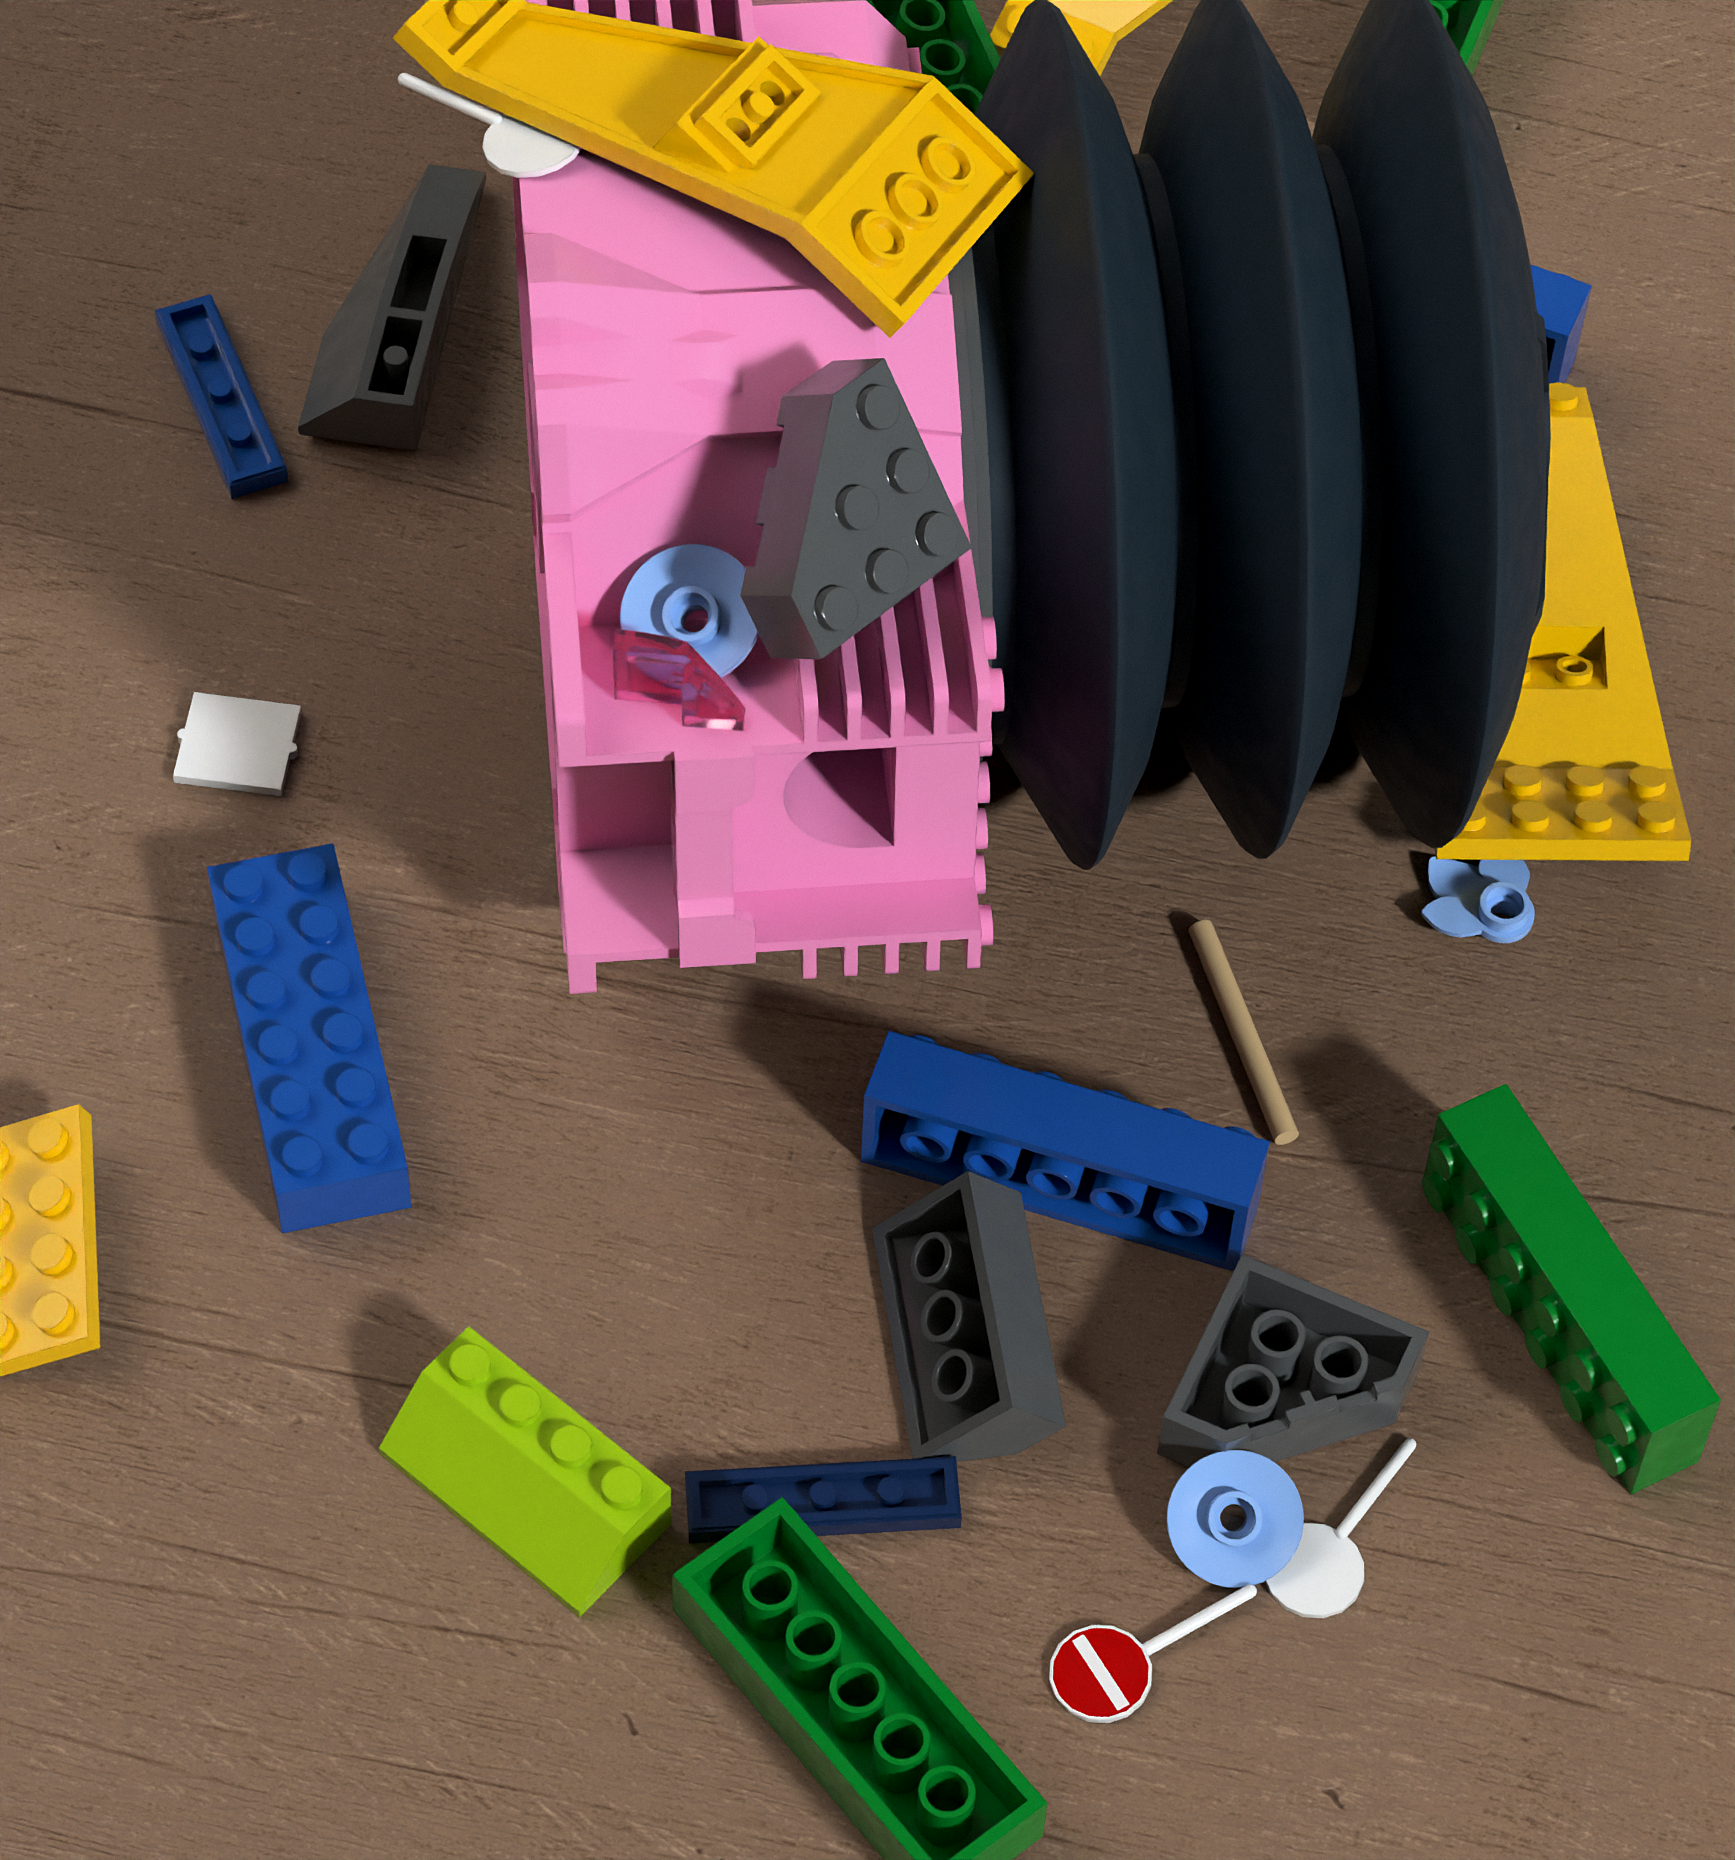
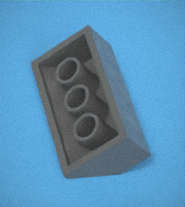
[872,1171,1066,1462]

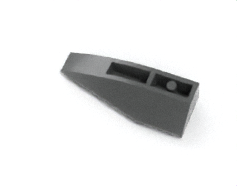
[298,164,486,451]

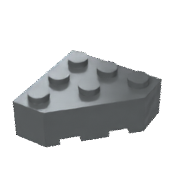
[740,358,972,659]
[1157,1254,1429,1467]

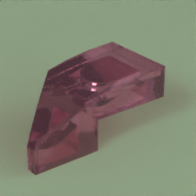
[612,629,746,731]

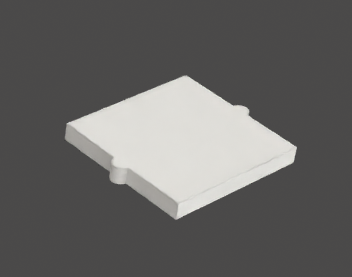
[173,692,302,797]

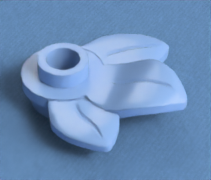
[1421,856,1535,943]

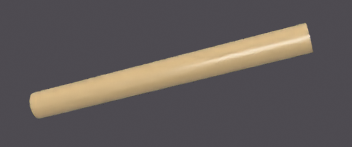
[1188,920,1299,1145]

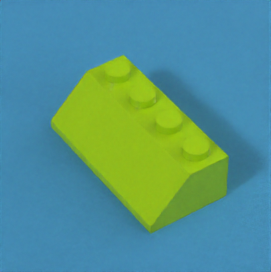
[379,1326,672,1618]

